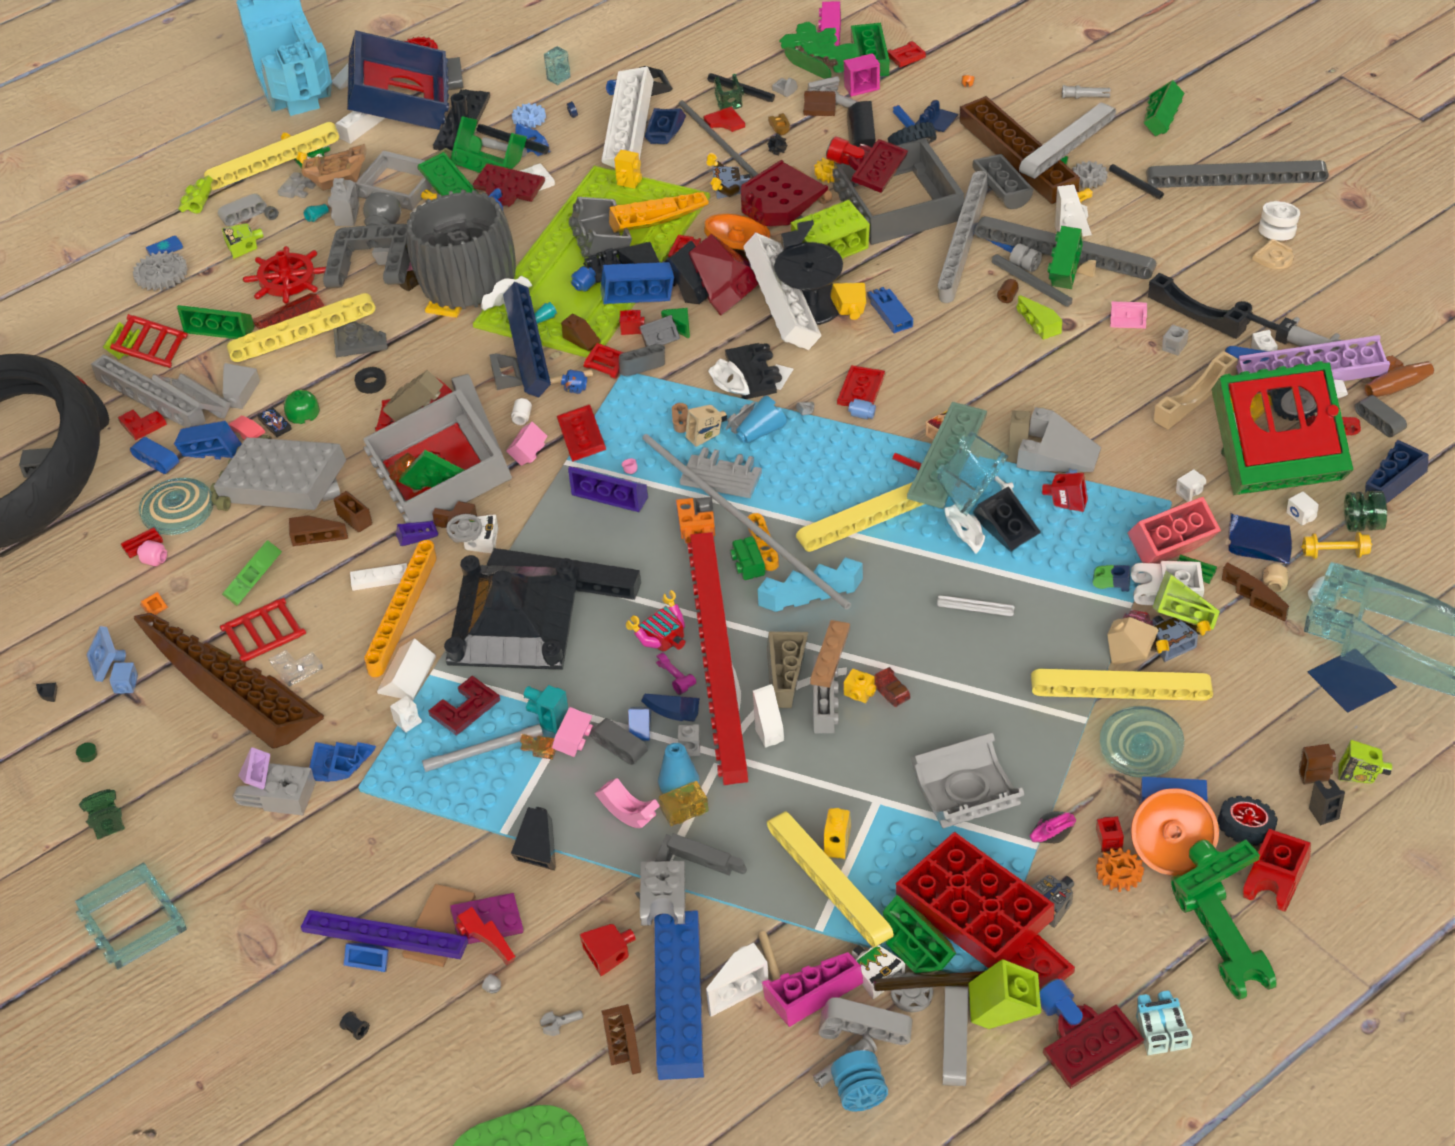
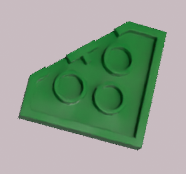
[399,450,465,490]

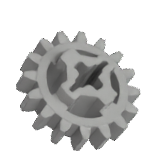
[1073,161,1108,189]

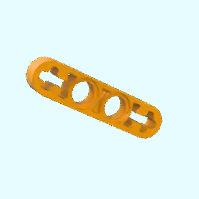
[748,513,779,571]

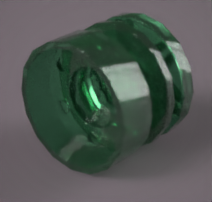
[1344,490,1387,532]

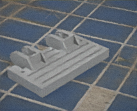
[680,447,762,499]

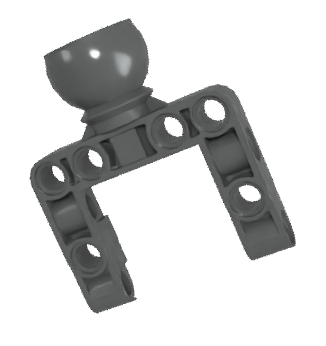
[323,192,410,288]

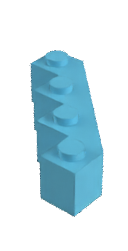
[758,557,863,612]

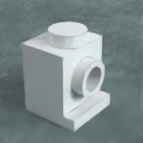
[1251,330,1278,351]
[1176,469,1206,502]
[390,695,422,733]

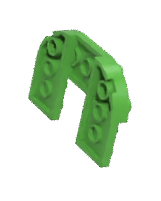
[453,1105,588,1146]

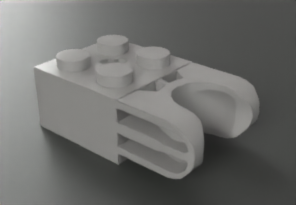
[233,763,316,816]
[640,861,686,926]

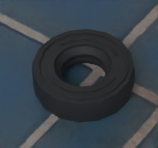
[354,367,386,394]

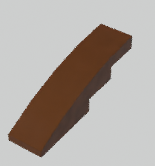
[1222,562,1289,621]

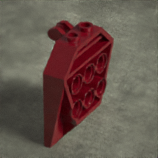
[741,160,828,226]

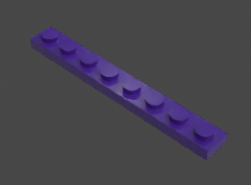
[301,910,469,960]

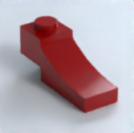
[455,907,516,966]

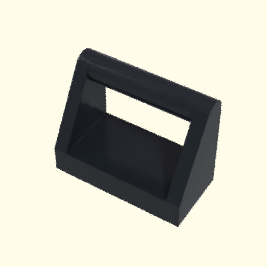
[639,66,673,96]

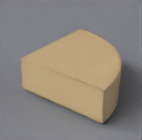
[1077,260,1096,277]

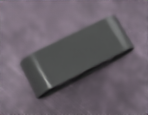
[447,57,464,90]
[619,344,665,376]
[1355,395,1407,437]
[590,718,648,765]

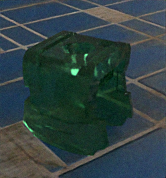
[714,74,744,110]
[79,789,125,840]

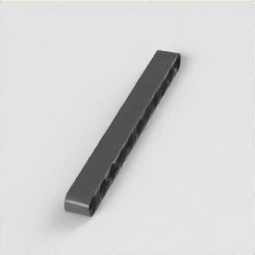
[1146,160,1329,188]
[974,216,1157,279]

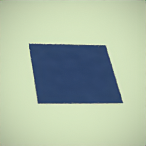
[1307,647,1397,713]

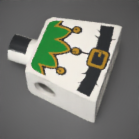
[453,515,498,553]
[852,945,905,999]

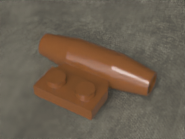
[1365,355,1434,397]

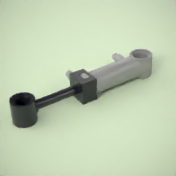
[1234,301,1342,353]

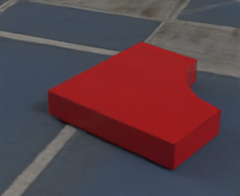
[703,106,745,132]

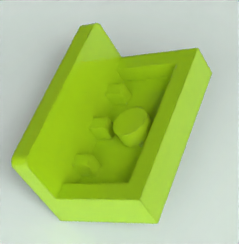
[103,322,141,359]

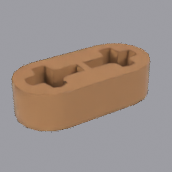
[672,403,688,433]

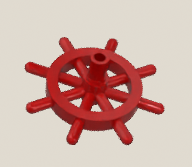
[243,246,326,304]

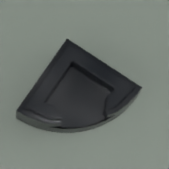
[36,682,58,702]

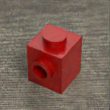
[620,310,645,335]

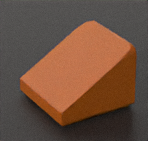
[140,592,168,615]

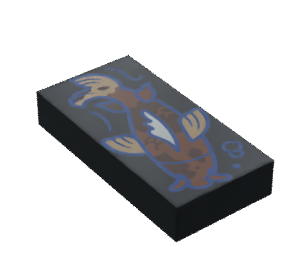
[257,407,292,437]

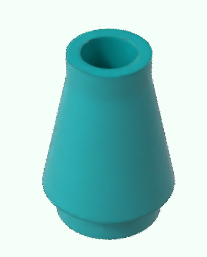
[303,204,329,222]
[535,302,557,324]

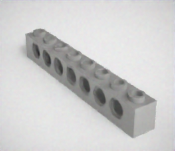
[91,354,206,428]

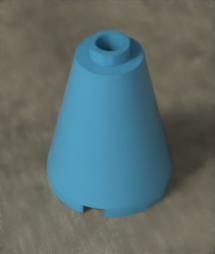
[736,396,787,443]
[658,743,699,799]

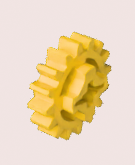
[814,158,834,183]

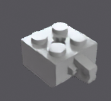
[328,178,360,226]

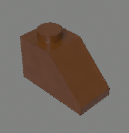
[561,313,600,351]

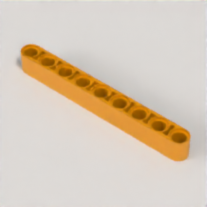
[364,540,437,677]

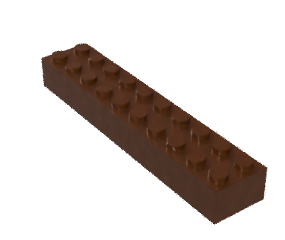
[960,96,1080,204]

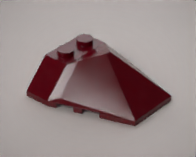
[689,234,759,316]

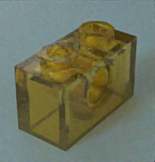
[659,781,709,827]

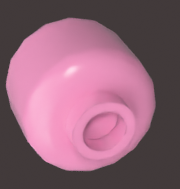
[137,540,167,567]

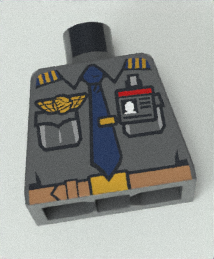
[1031,875,1074,928]

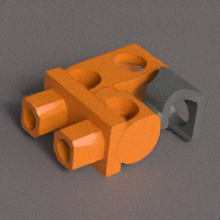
[676,497,715,544]

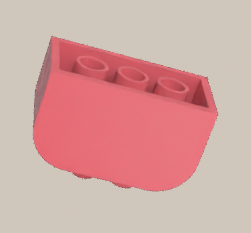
[1127,497,1221,564]

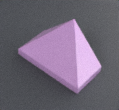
[238,747,270,789]

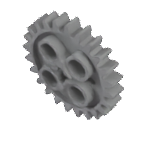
[133,251,188,291]

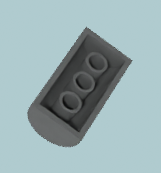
[972,154,1034,209]

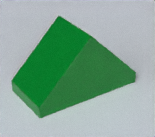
[661,308,690,338]

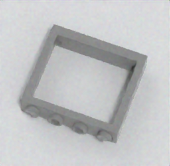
[355,151,432,210]

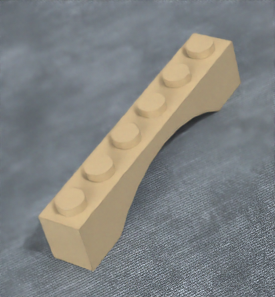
[1154,351,1238,430]

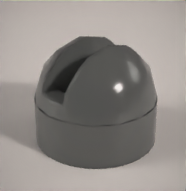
[264,206,279,220]

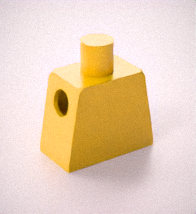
[830,283,866,320]
[824,808,851,859]

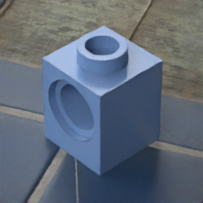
[109,662,138,694]

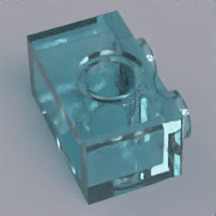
[544,46,571,85]

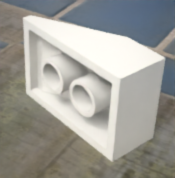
[706,943,769,1017]

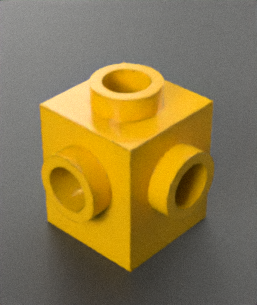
[844,668,876,703]

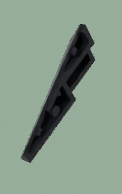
[781,220,814,250]

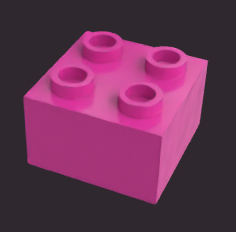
[844,53,880,97]

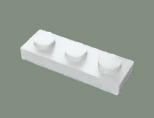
[350,563,407,591]

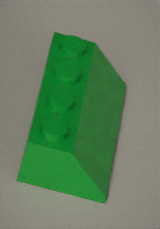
[177,305,255,339]

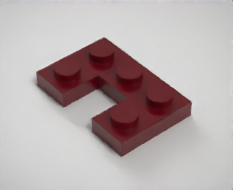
[428,676,500,736]

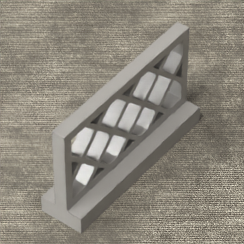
[152,374,231,419]

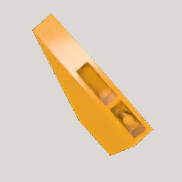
[609,192,709,233]

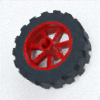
[1217,796,1278,846]

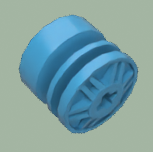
[831,1050,888,1112]

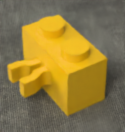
[614,149,642,189]

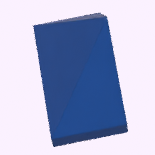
[344,943,389,972]

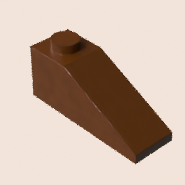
[289,515,348,547]

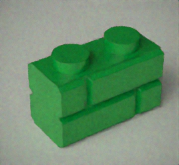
[730,536,765,580]

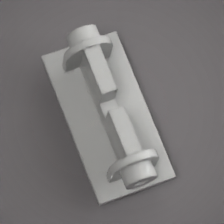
[726,401,756,434]

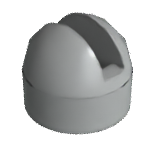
[482,974,501,994]

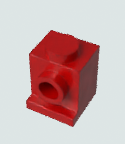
[1096,816,1124,852]

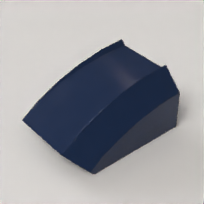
[645,108,686,144]
[641,693,700,722]

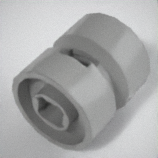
[1010,243,1042,272]

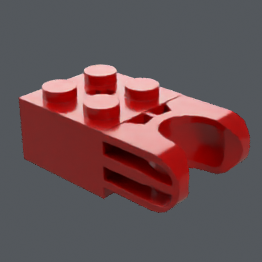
[1243,829,1311,912]

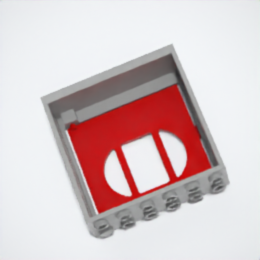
[363,388,512,523]

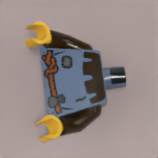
[706,153,750,199]
[1150,615,1211,662]

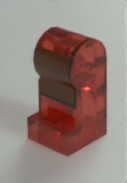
[875,667,911,707]

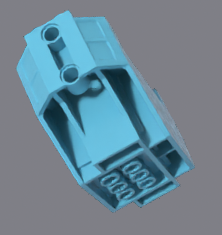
[236,0,332,116]

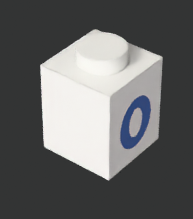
[1286,492,1319,525]

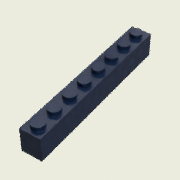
[503,281,551,398]

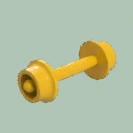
[1301,532,1373,559]

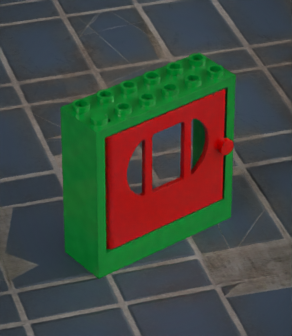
[1211,361,1354,496]

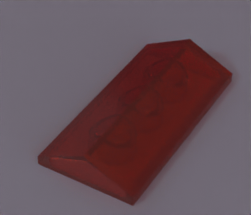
[253,293,324,340]

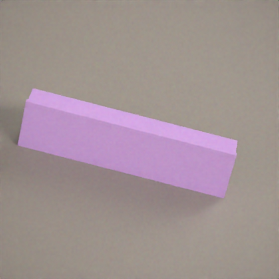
[1236,335,1390,394]

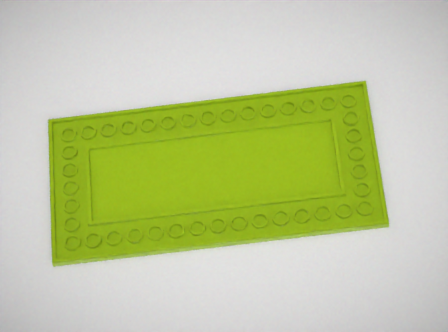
[473,165,710,358]

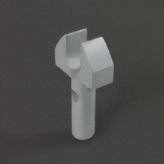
[540,1010,583,1036]

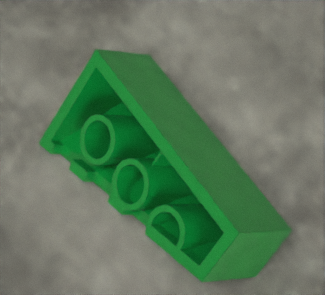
[1144,80,1185,137]

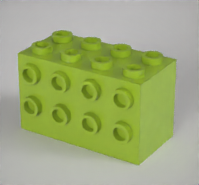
[791,200,870,259]

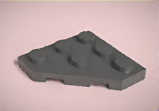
[333,321,388,358]

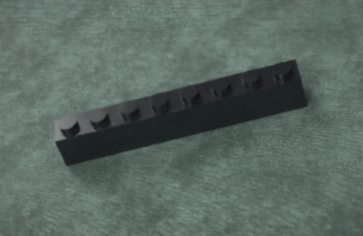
[487,548,641,600]

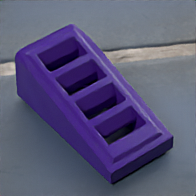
[396,521,439,546]

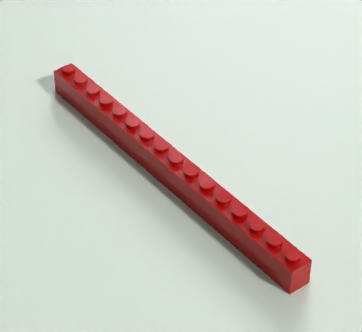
[687,532,748,785]

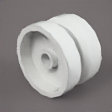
[1259,201,1300,241]

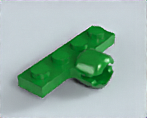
[1174,839,1260,900]

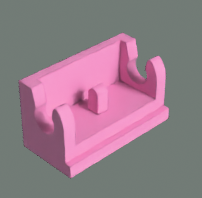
[1110,301,1147,329]

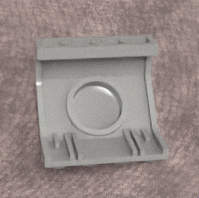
[910,733,1024,828]

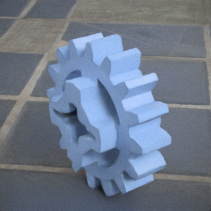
[512,103,546,128]

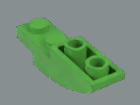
[222,540,282,606]

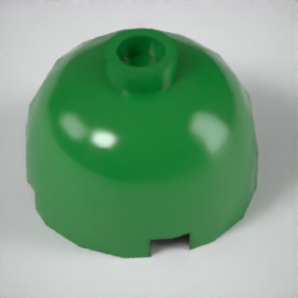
[284,390,320,424]

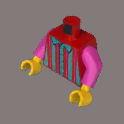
[625,590,686,651]

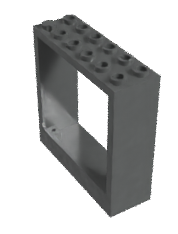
[832,138,964,245]

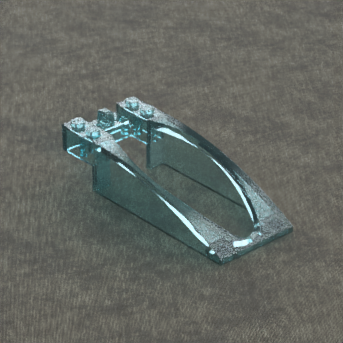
[1304,562,1455,696]

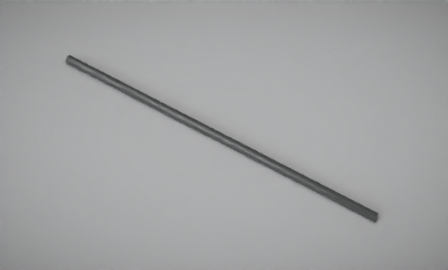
[679,100,803,220]

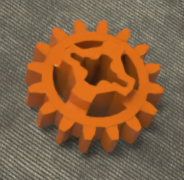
[1096,848,1144,892]

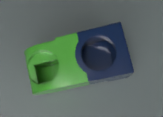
[1093,565,1131,592]

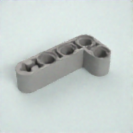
[819,998,912,1045]

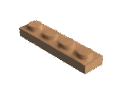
[810,620,850,688]

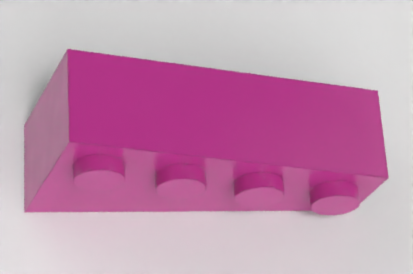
[818,1,841,58]
[762,952,863,1027]

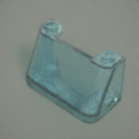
[936,431,1008,516]

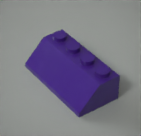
[568,466,648,512]

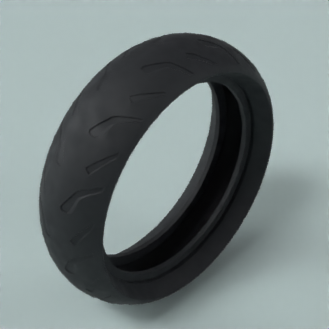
[0,354,100,548]

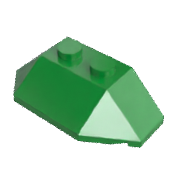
[883,895,956,974]

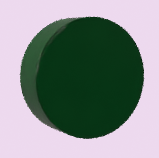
[76,742,98,763]

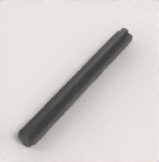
[992,254,1073,307]

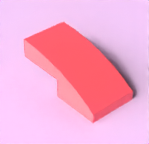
[228,415,265,440]

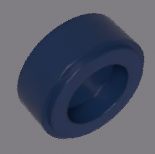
[566,101,578,118]

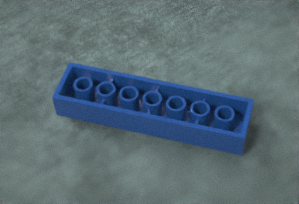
[654,910,704,1080]

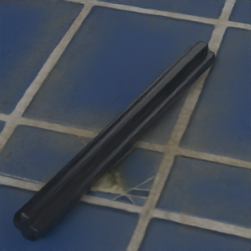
[476,124,549,154]

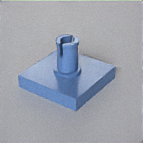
[86,626,126,682]

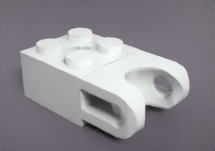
[1131,561,1204,605]

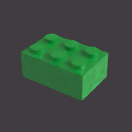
[1047,226,1084,290]

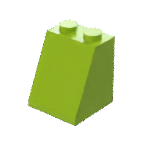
[969,959,1041,1029]

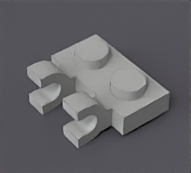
[278,172,316,198]

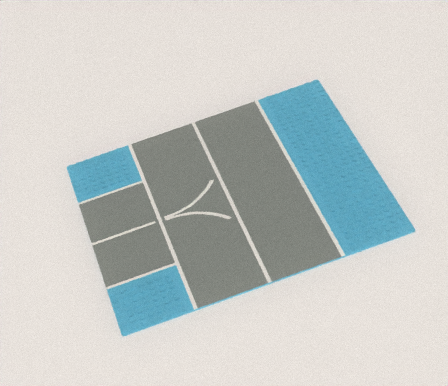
[359,374,1172,973]

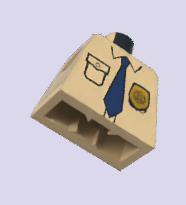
[685,405,727,447]

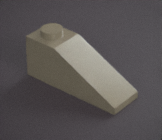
[1008,410,1030,464]

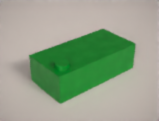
[851,23,890,76]

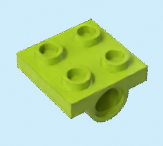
[178,175,213,214]

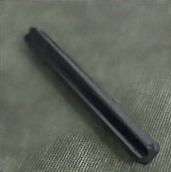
[707,73,775,102]

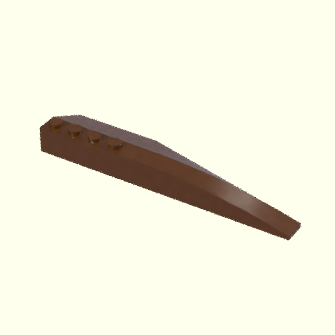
[134,613,324,749]

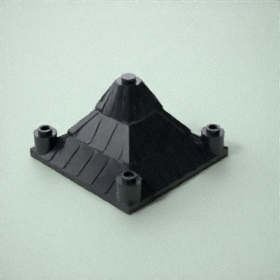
[444,555,579,670]

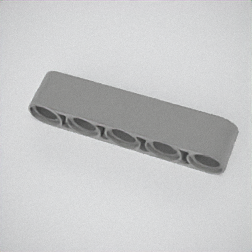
[943,986,968,1086]

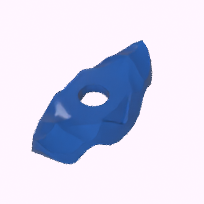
[515,122,551,156]

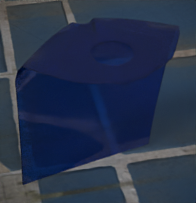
[1227,511,1292,564]

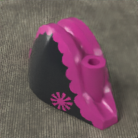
[1029,811,1076,844]

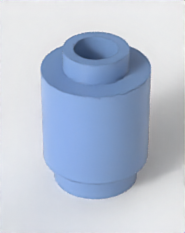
[848,399,876,420]

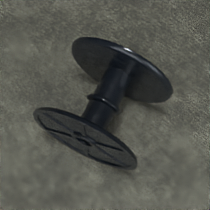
[774,242,843,325]

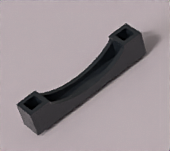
[1148,273,1248,339]

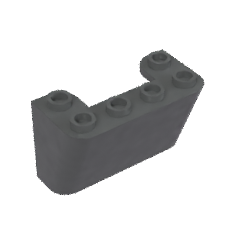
[569,197,632,259]

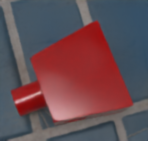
[580,924,636,977]

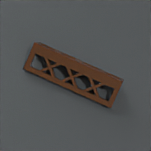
[601,1004,641,1075]

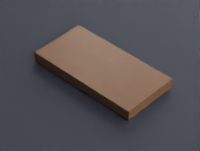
[402,884,476,967]

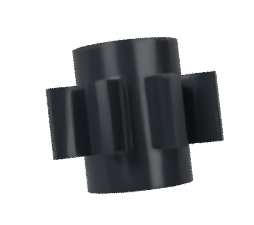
[767,134,788,156]

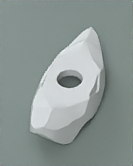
[481,276,532,311]
[708,359,749,395]
[944,504,985,554]

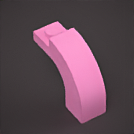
[595,778,660,828]

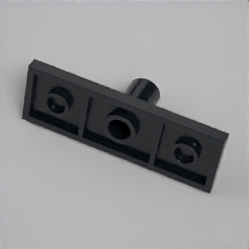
[433,89,490,151]

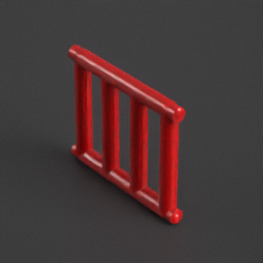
[110,314,188,368]
[220,597,306,662]

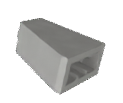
[223,363,260,409]

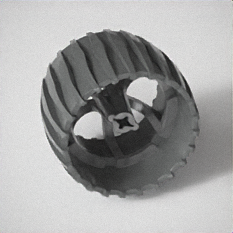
[407,190,516,309]

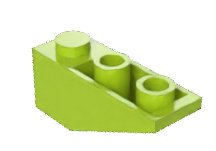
[1016,295,1062,340]

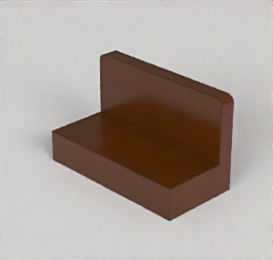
[803,91,836,116]

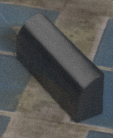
[847,101,876,148]

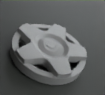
[447,514,482,543]
[891,973,933,1012]

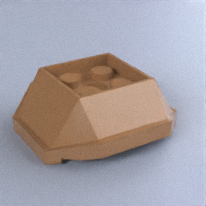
[301,144,367,191]

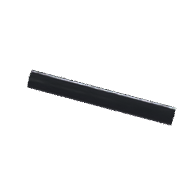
[1109,164,1164,200]

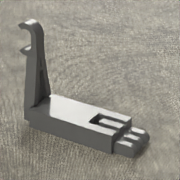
[635,833,747,899]

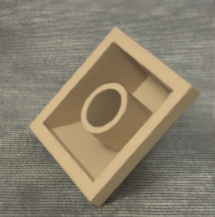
[1107,617,1159,665]

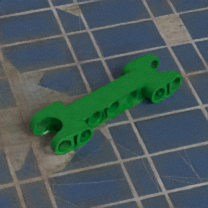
[1171,875,1277,1000]

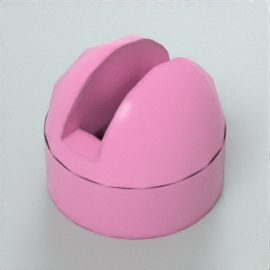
[622,458,637,474]

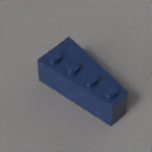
[1365,439,1429,509]

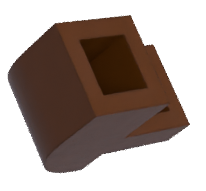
[432,501,477,534]

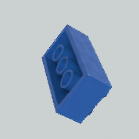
[600,262,674,304]

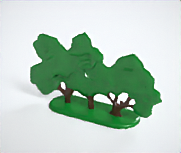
[779,22,858,79]

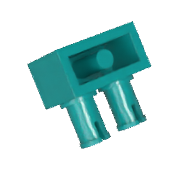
[523,685,569,734]

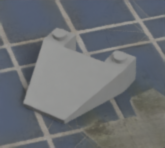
[1017,407,1101,472]

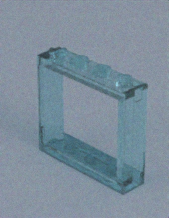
[75,862,187,970]

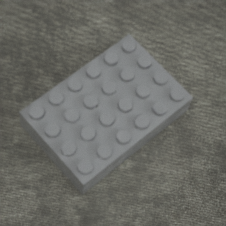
[214,437,346,510]

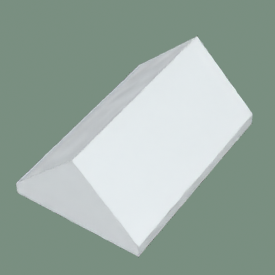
[377,638,436,701]

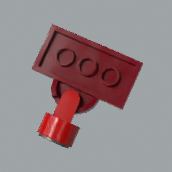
[826,136,908,193]

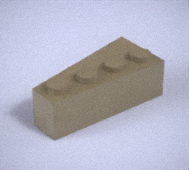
[383,370,443,422]
[767,632,808,708]

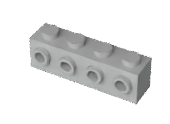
[813,655,839,733]

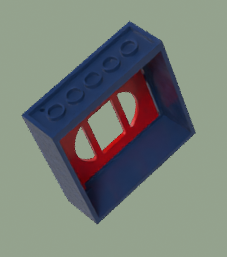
[347,30,449,130]

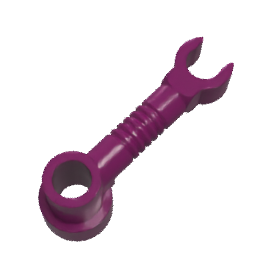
[656,652,696,695]

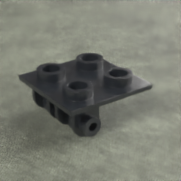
[583,248,622,283]

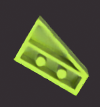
[1152,570,1220,630]

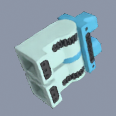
[1136,990,1193,1056]

